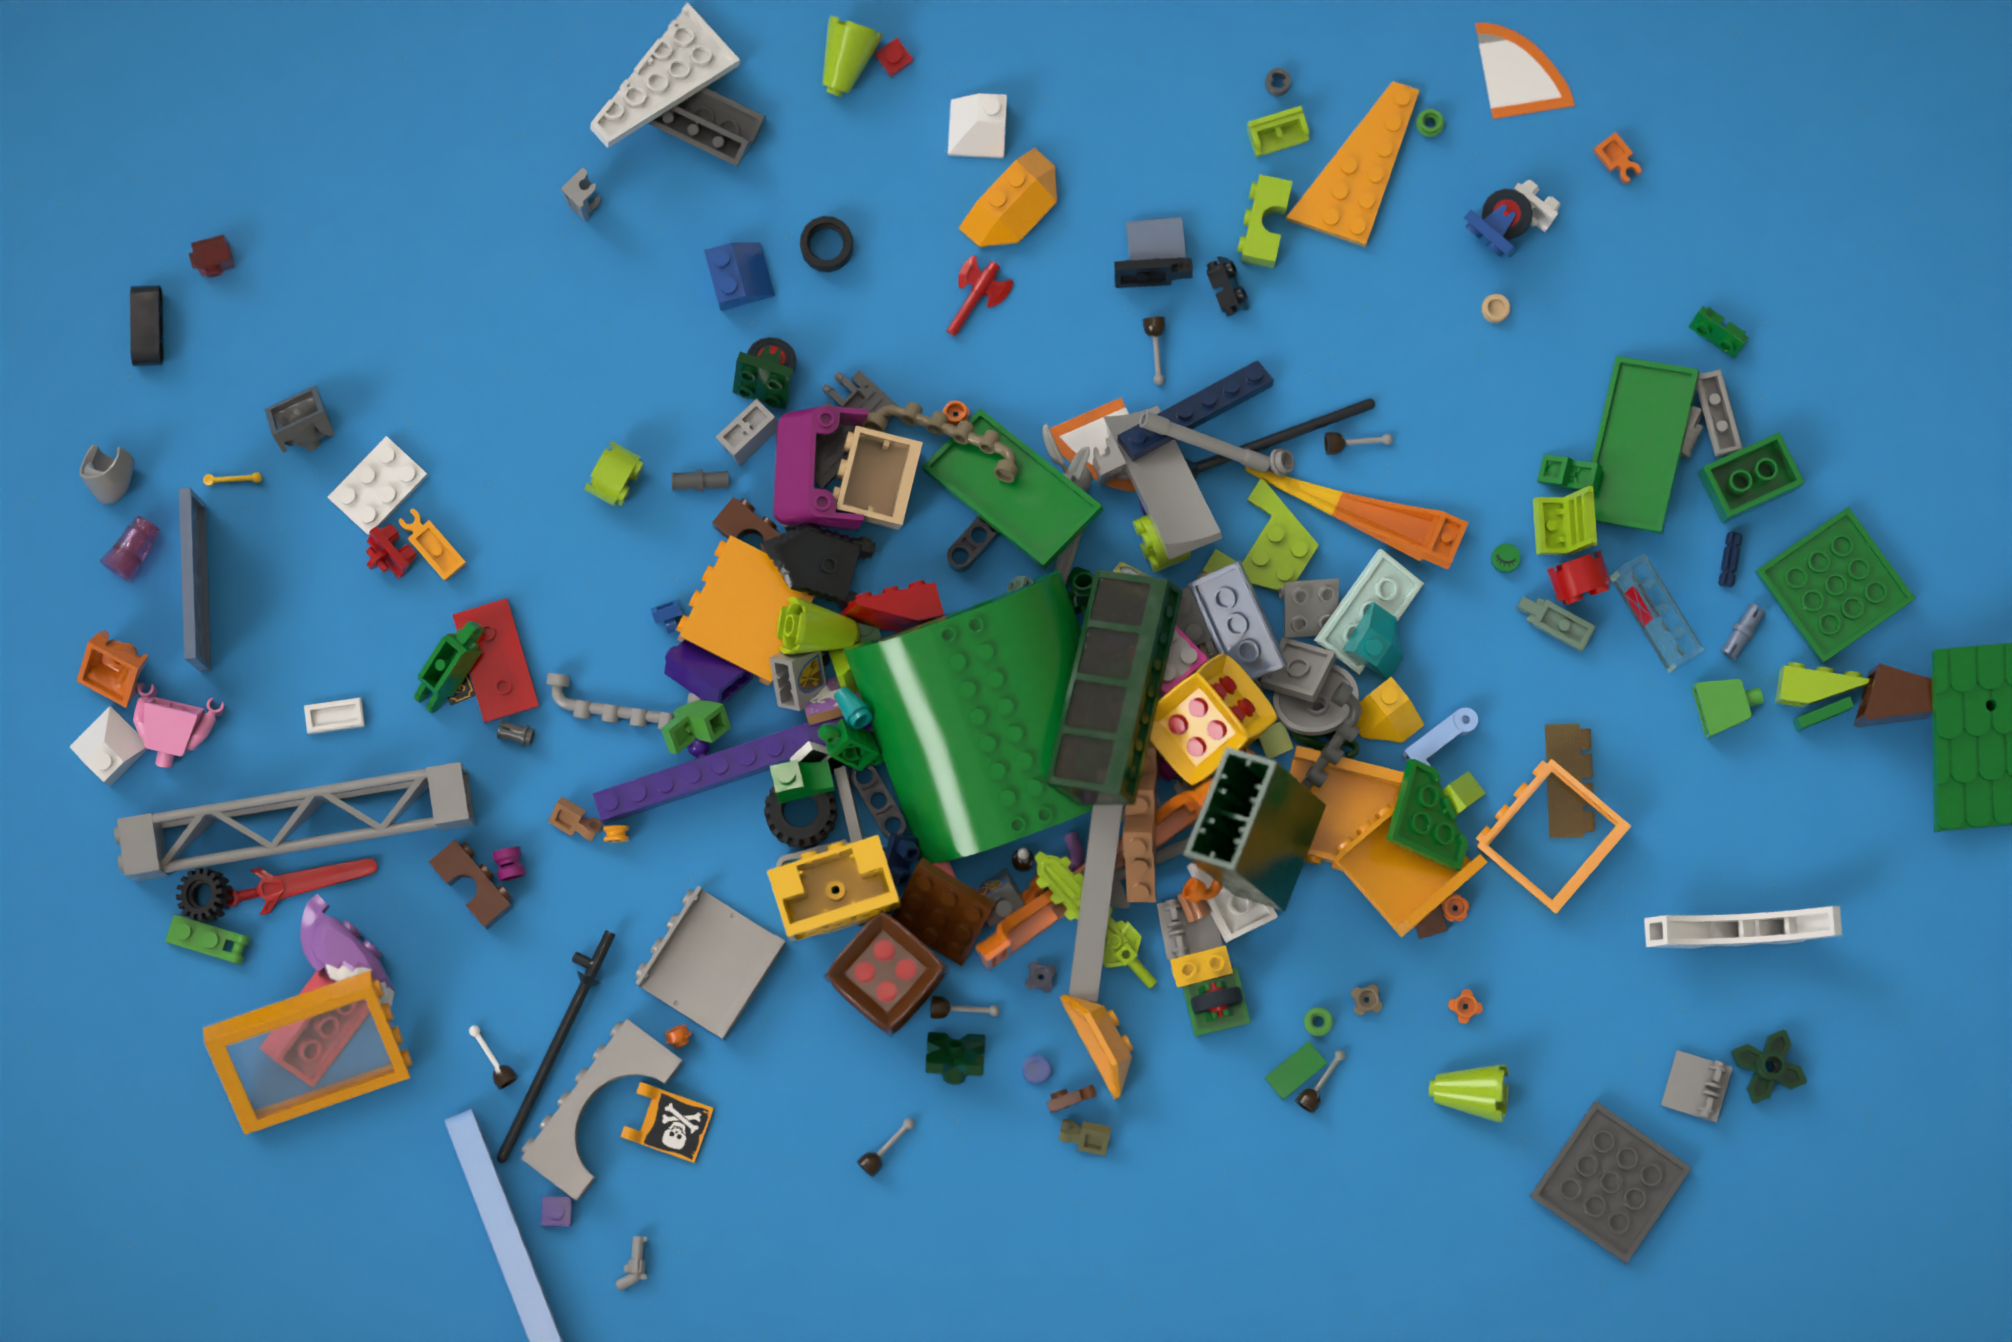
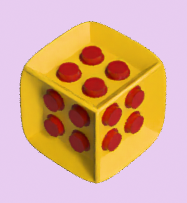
[1150,654,1277,786]

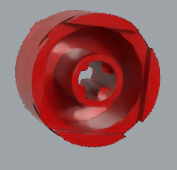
[1546,550,1612,605]

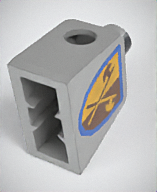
[769,651,830,711]

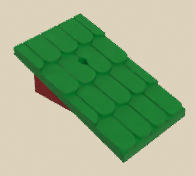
[1932,643,2012,832]

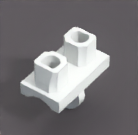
[1513,180,1560,232]

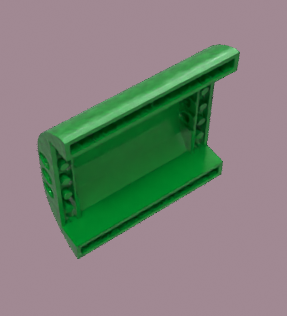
[843,570,1117,863]

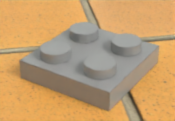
[1260,637,1336,703]

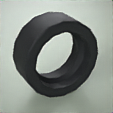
[800,216,853,272]

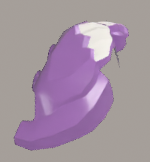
[300,894,395,1010]

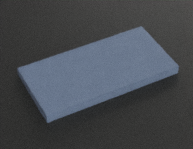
[179,488,211,672]

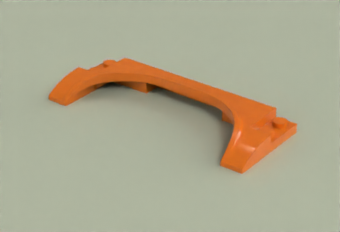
[974,778,1213,971]

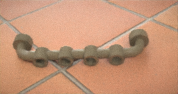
[863,402,1019,483]

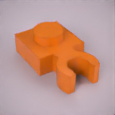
[1593,132,1642,185]

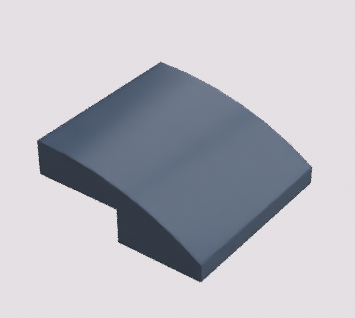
[1126,217,1186,260]

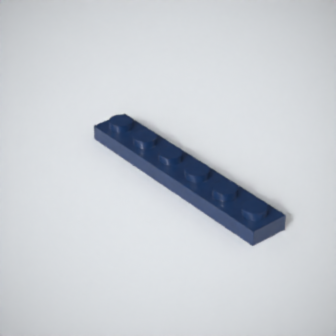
[1117,360,1274,461]

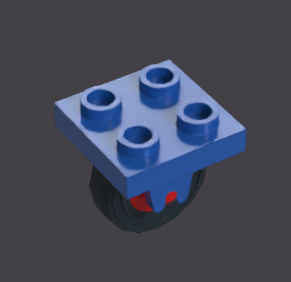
[1464,188,1533,257]

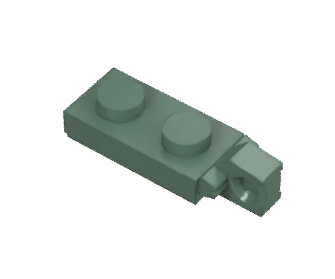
[1516,596,1596,653]

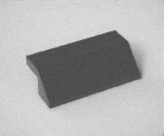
[648,87,766,167]

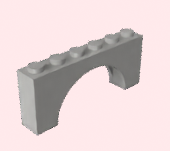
[521,1019,684,1201]

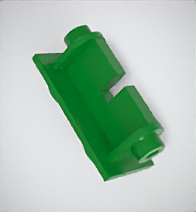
[1688,306,1749,359]

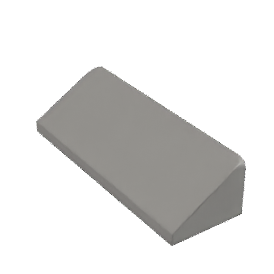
[1697,369,1743,457]

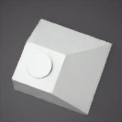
[948,94,1007,158]
[70,706,147,787]

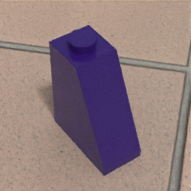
[664,640,754,704]

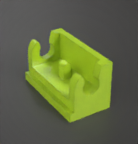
[1246,106,1310,158]

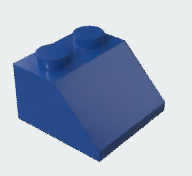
[704,242,775,311]

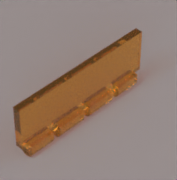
[1545,724,1595,838]

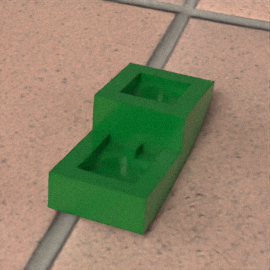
[1537,454,1603,493]

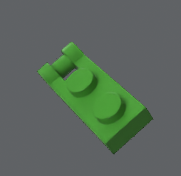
[165,914,251,965]

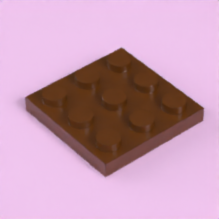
[891,858,996,966]

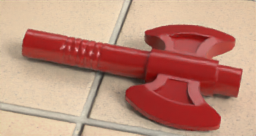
[946,255,1013,337]

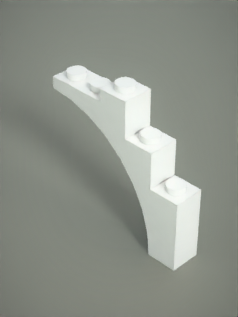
[1644,906,1842,949]

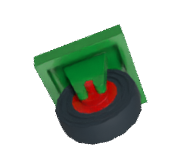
[1182,967,1251,1037]

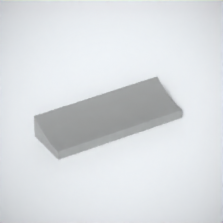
[1104,406,1222,560]

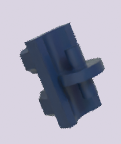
[882,833,921,886]

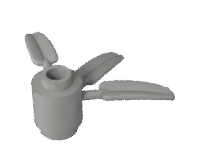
[1042,423,1093,491]

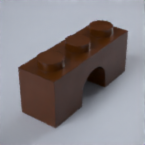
[712,497,787,553]
[429,840,513,929]

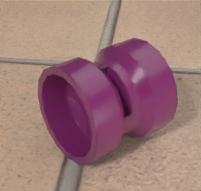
[492,846,527,882]

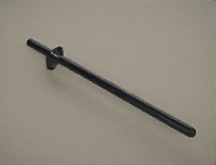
[1184,398,1375,481]
[496,930,616,1163]

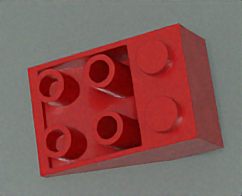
[840,580,944,633]

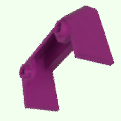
[773,406,868,531]

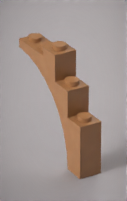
[1123,741,1160,902]

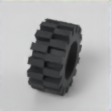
[176,868,233,922]

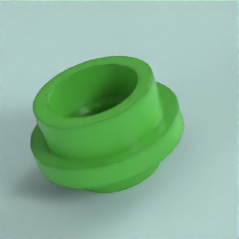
[1416,109,1444,137]
[1304,1007,1333,1036]

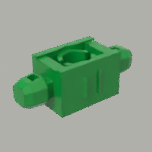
[818,718,884,772]

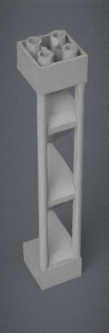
[114,762,476,882]

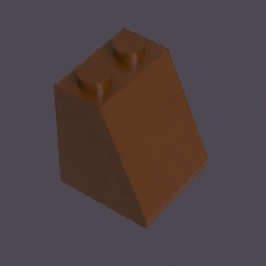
[1853,663,1932,727]

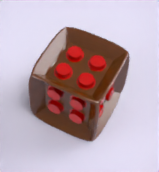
[824,910,949,1037]

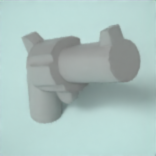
[615,1236,648,1291]

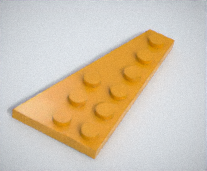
[1286,81,1419,247]

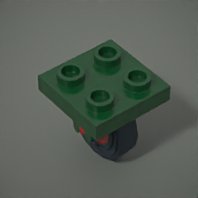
[732,337,797,410]

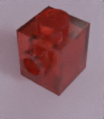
[189,234,235,278]

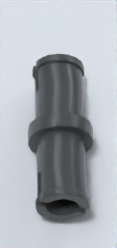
[671,469,729,492]

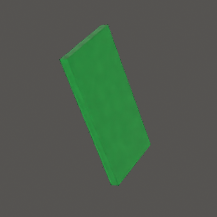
[1591,356,1700,534]
[922,408,1104,570]

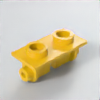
[1170,945,1233,988]

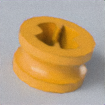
[603,825,629,843]

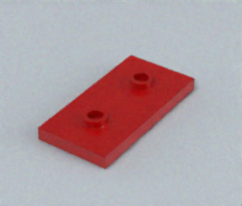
[452,598,540,724]

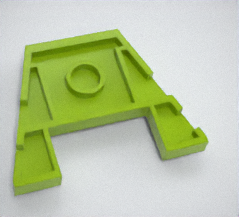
[1202,479,1319,592]

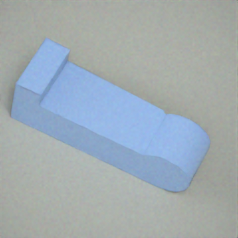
[1401,707,1478,766]

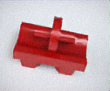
[365,524,417,579]

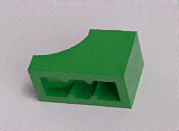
[770,760,835,804]

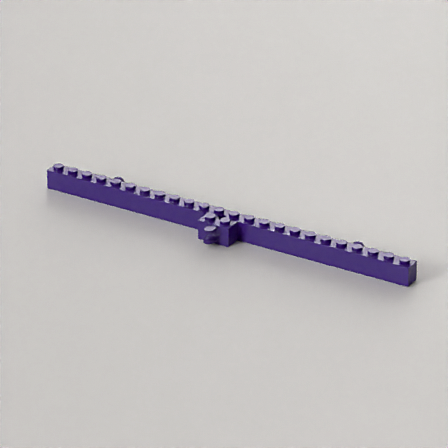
[592,598,1206,825]

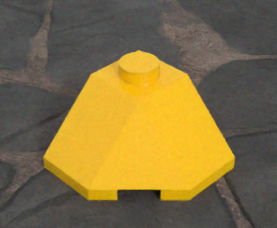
[1355,677,1425,743]

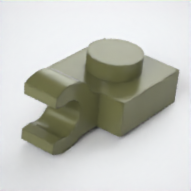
[1059,1119,1111,1156]

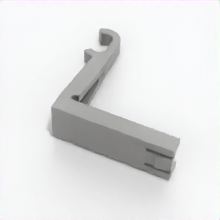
[776,766,865,868]

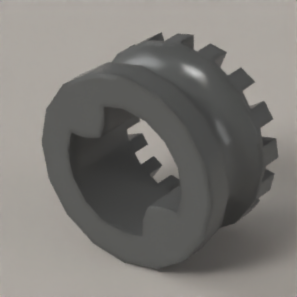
[1265,68,1291,96]

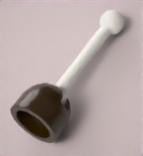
[469,1025,518,1090]

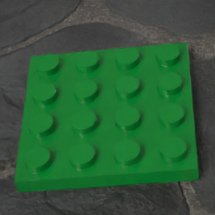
[1755,506,1916,664]

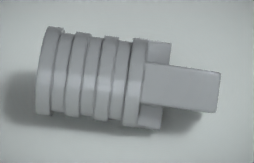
[1681,406,1703,459]

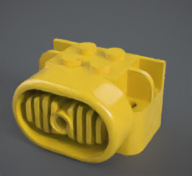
[767,835,901,942]

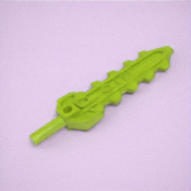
[1034,851,1157,989]

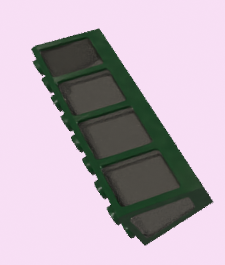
[1046,570,1183,806]

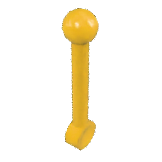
[203,472,262,486]

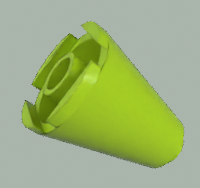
[822,16,883,97]
[777,597,860,654]
[1429,1064,1509,1123]

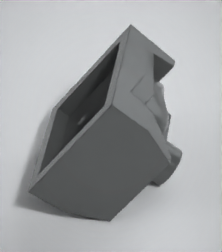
[265,385,335,453]

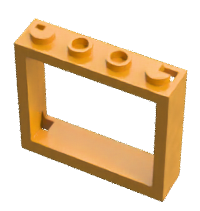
[1476,759,1631,914]

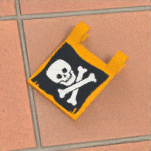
[620,1082,714,1163]

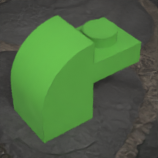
[661,701,731,754]

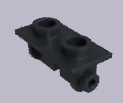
[1206,256,1249,317]

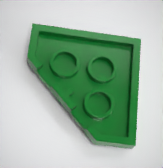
[1386,759,1468,871]

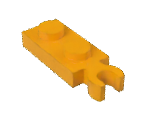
[399,509,467,582]

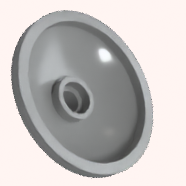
[1273,664,1359,735]

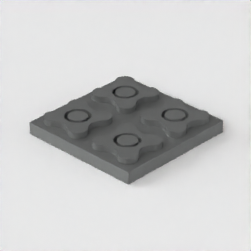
[1529,1101,1691,1264]

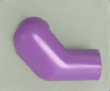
[1063,831,1084,872]

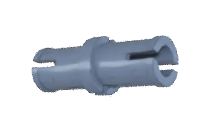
[1720,603,1766,661]

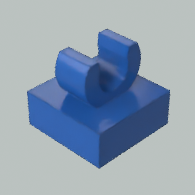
[651,599,683,633]

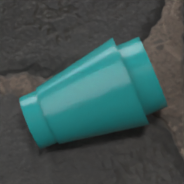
[834,687,873,729]

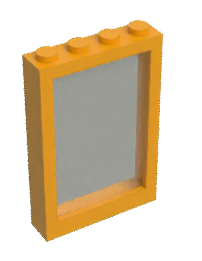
[203,971,413,1135]

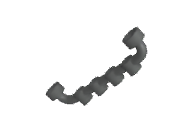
[1301,682,1361,790]

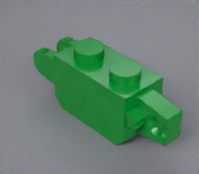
[414,621,484,713]

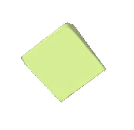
[1257,722,1294,759]

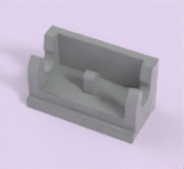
[561,167,601,222]
[715,399,778,466]
[1093,435,1126,486]

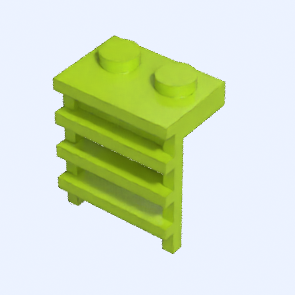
[1533,486,1597,555]

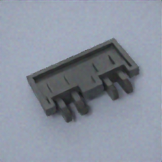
[814,370,898,489]

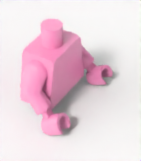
[133,683,225,768]

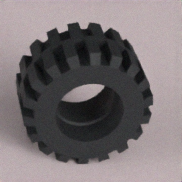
[764,786,837,849]

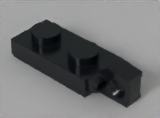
[1114,257,1193,288]

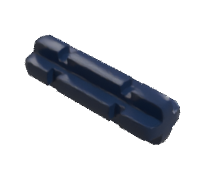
[1718,532,1743,588]

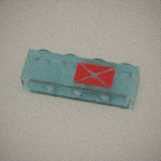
[1610,554,1705,673]

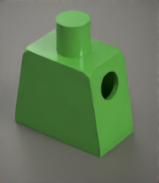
[1691,679,1764,739]

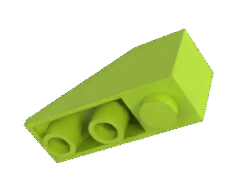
[1775,662,1869,707]

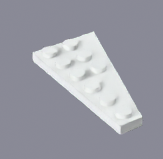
[590,2,740,148]

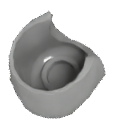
[80,445,135,505]

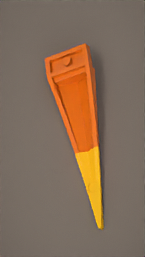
[1244,466,1469,570]

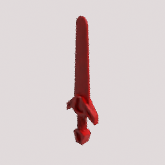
[226,858,377,916]

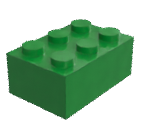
[1698,432,1805,524]

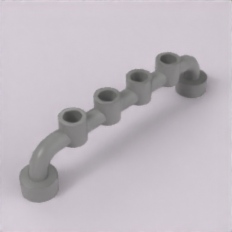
[546,673,703,729]

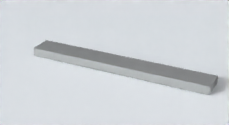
[1068,769,1123,1002]

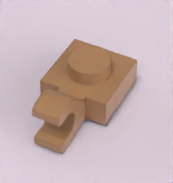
[548,797,603,841]

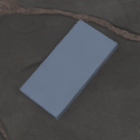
[1188,560,1288,680]

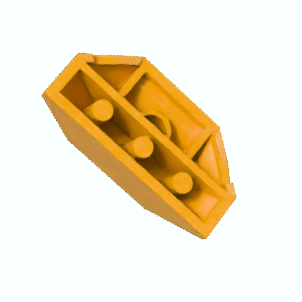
[959,148,1057,248]
[1060,994,1134,1101]

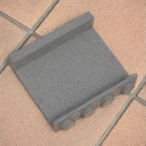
[635,886,786,1040]

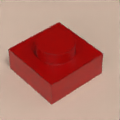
[874,38,914,78]

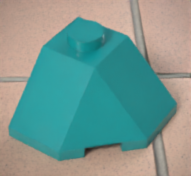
[1342,602,1403,680]

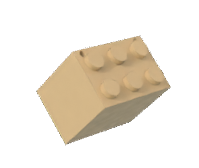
[832,426,923,530]

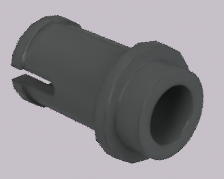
[497,721,535,747]

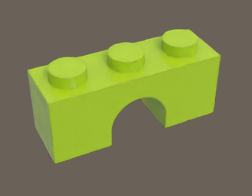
[1237,174,1293,268]

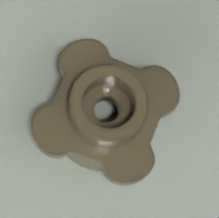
[1351,984,1382,1016]

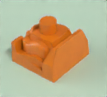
[76,630,148,708]

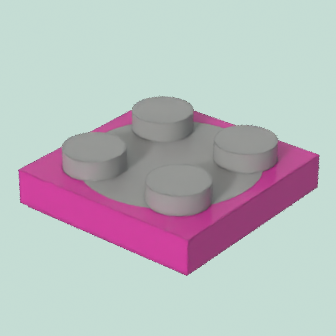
[1126,625,1208,696]

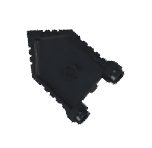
[760,523,876,612]

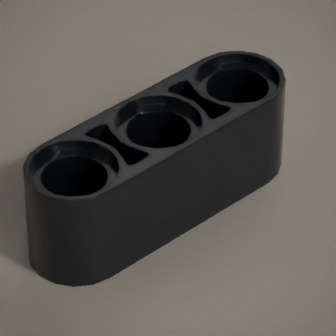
[130,285,164,366]
[947,516,1001,572]
[851,764,906,839]

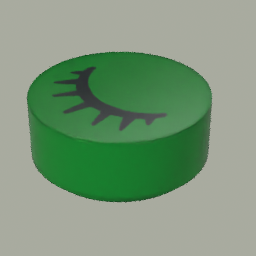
[1491,544,1520,573]

